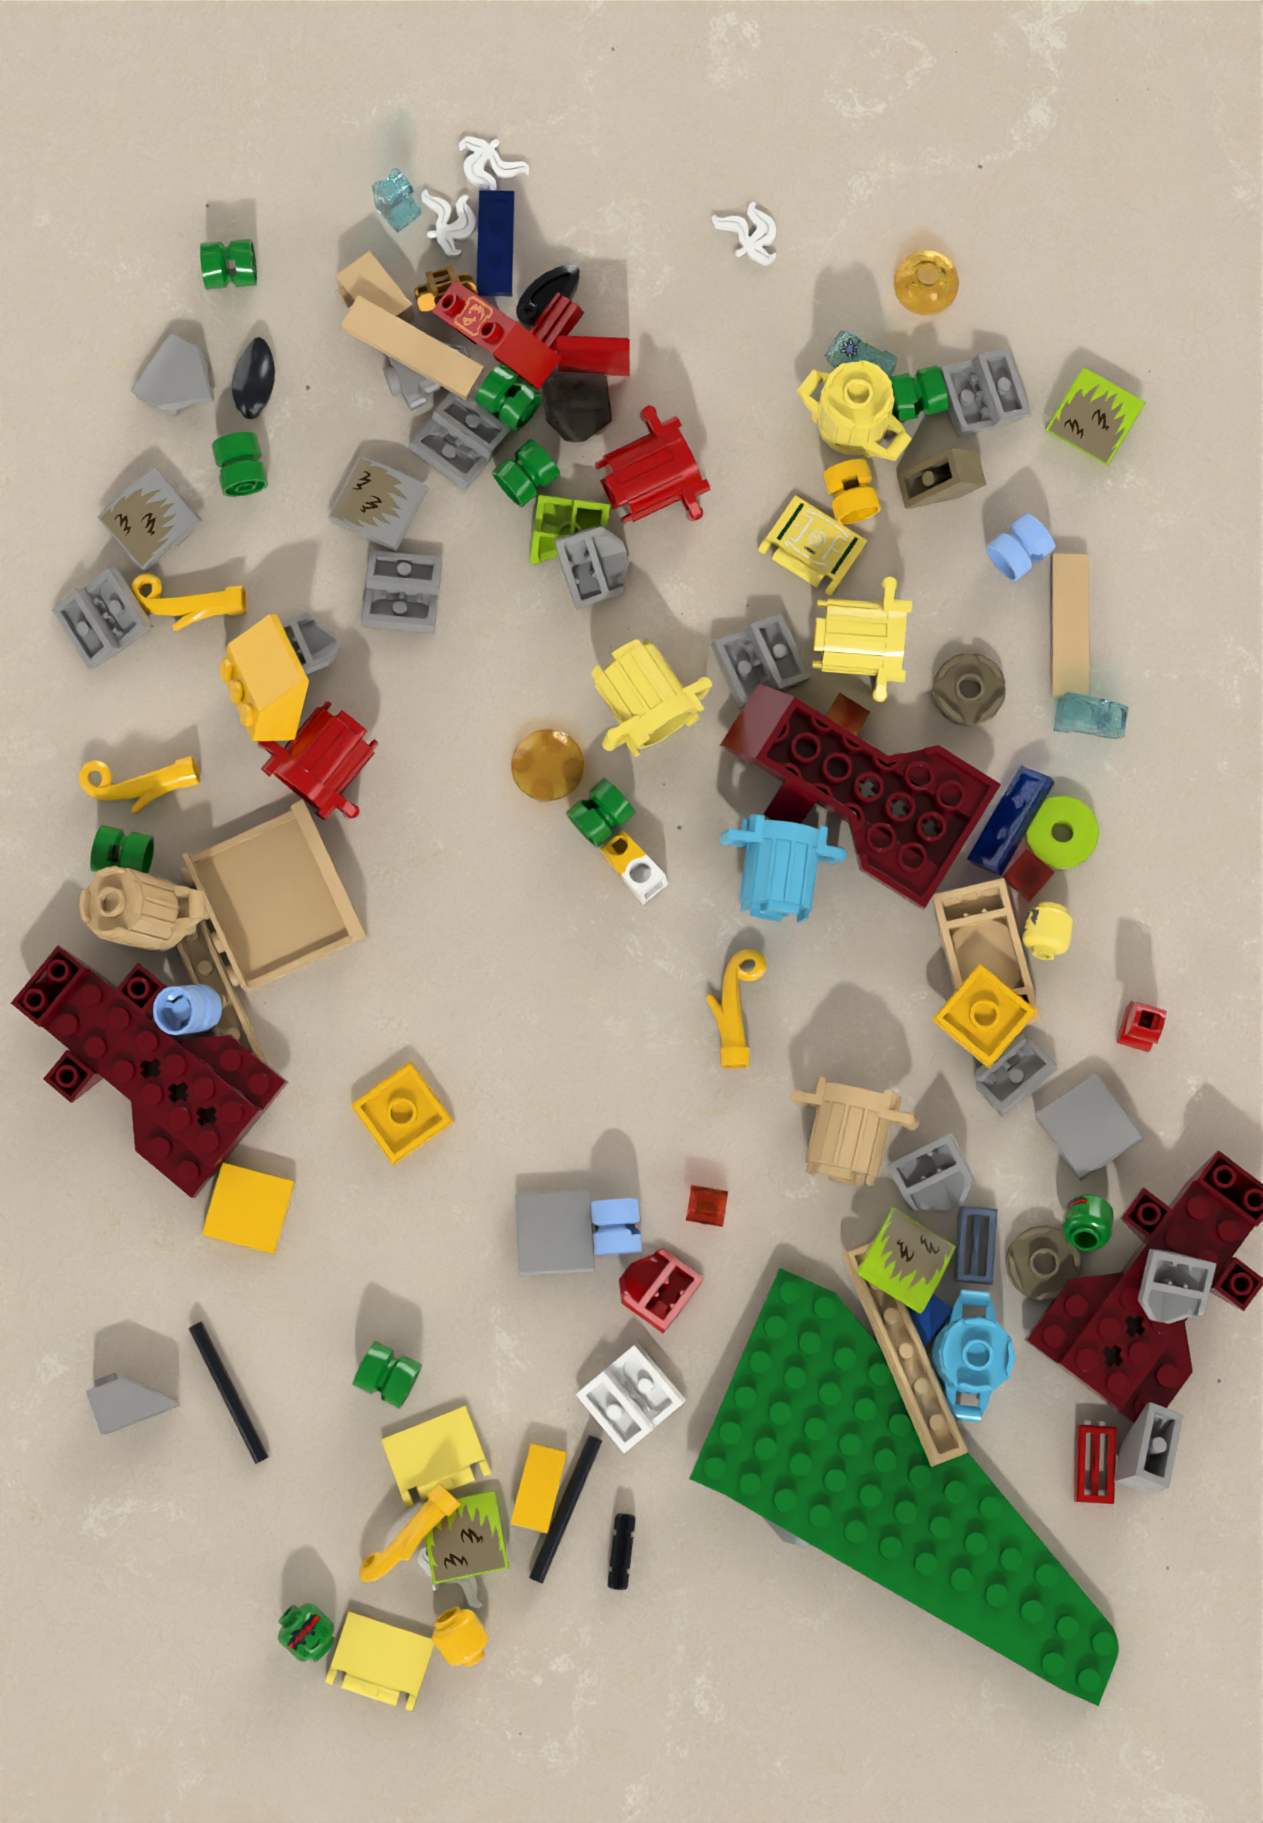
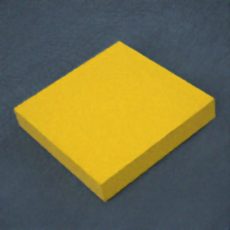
[931,963,1038,1069]
[350,1061,454,1166]
[201,1162,296,1255]

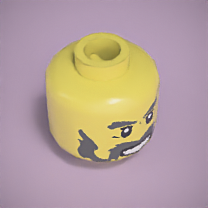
[1022,902,1074,960]

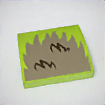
[1046,367,1146,466]
[856,1207,956,1314]
[421,1491,509,1584]

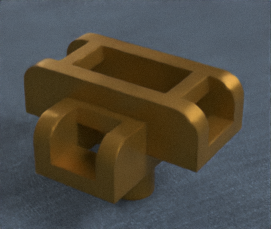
[414,265,478,313]

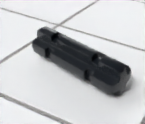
[607,1513,636,1590]

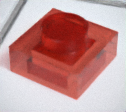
[1002,849,1055,902]
[686,1185,728,1227]

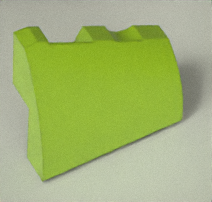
[529,495,610,565]

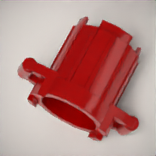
[595,405,710,524]
[257,701,378,821]

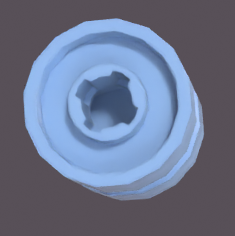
[986,513,1056,582]
[153,984,222,1035]
[591,1198,642,1256]

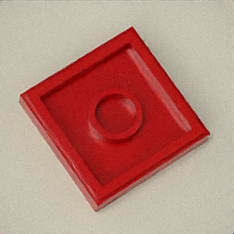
[556,335,630,376]

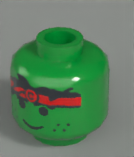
[1062,1194,1114,1251]
[278,1603,335,1662]

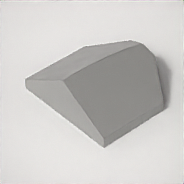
[554,525,629,609]
[281,613,341,675]
[887,1133,975,1212]
[1138,1249,1216,1324]

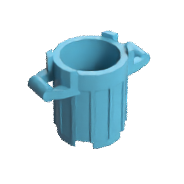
[719,814,847,922]
[931,1289,1016,1422]

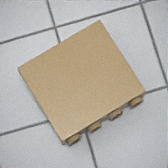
[181,799,367,993]

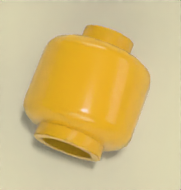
[432,1606,489,1667]

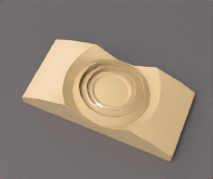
[932,878,1041,1025]

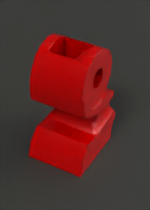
[1116,1001,1167,1052]

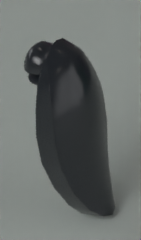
[516,265,580,326]
[232,337,275,419]

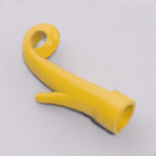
[130,573,247,631]
[79,756,201,814]
[706,948,767,1069]
[359,1483,461,1583]

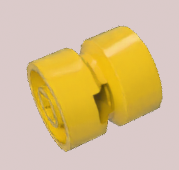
[822,459,882,525]

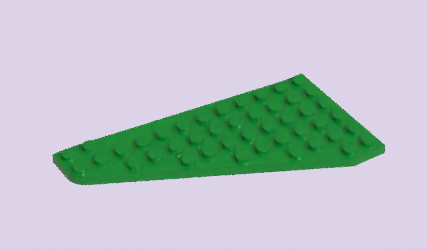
[689,1268,1119,1706]

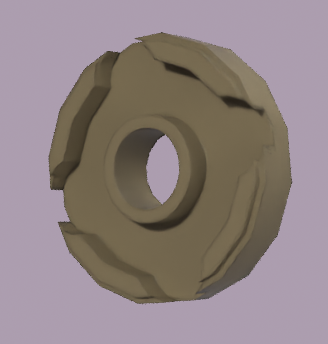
[932,653,1006,726]
[1006,1225,1082,1301]

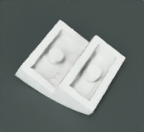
[576,1342,686,1453]

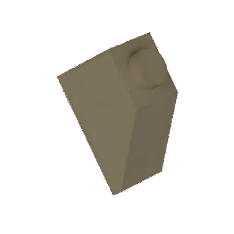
[897,448,987,509]

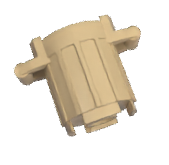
[79,866,204,952]
[791,1076,919,1188]

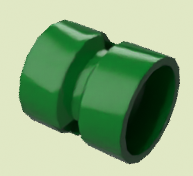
[200,239,257,290]
[475,364,543,431]
[888,365,948,423]
[212,432,268,497]
[492,439,560,508]
[566,778,636,848]
[90,825,154,874]
[352,1341,422,1409]

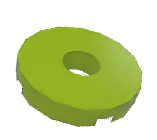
[1024,796,1099,870]

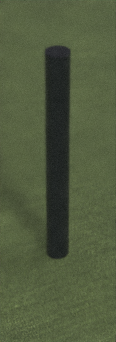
[188,1322,269,1464]
[529,1435,602,1584]

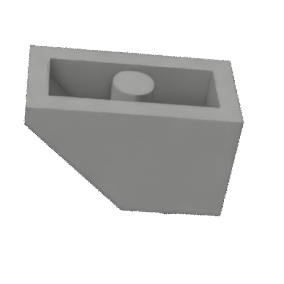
[86,1373,179,1435]
[1113,1402,1183,1494]

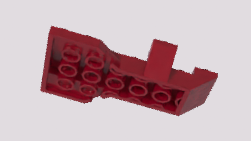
[720,684,1001,910]
[11,945,289,1198]
[1024,1150,1263,1424]

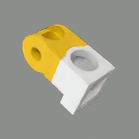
[599,830,668,905]

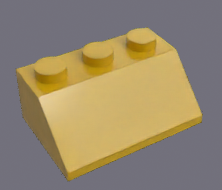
[219,614,309,741]

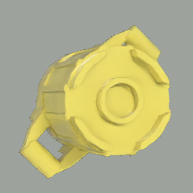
[796,360,912,461]
[812,577,912,702]
[591,638,712,757]

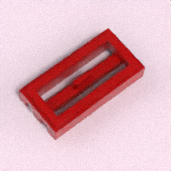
[1074,1424,1117,1504]

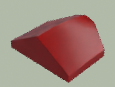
[618,1249,704,1334]

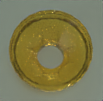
[894,250,959,315]

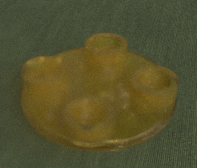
[511,729,584,802]

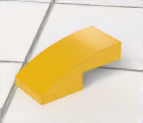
[511,1443,567,1534]

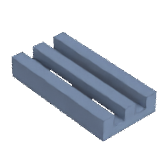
[954,1206,998,1285]

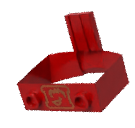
[432,280,584,389]

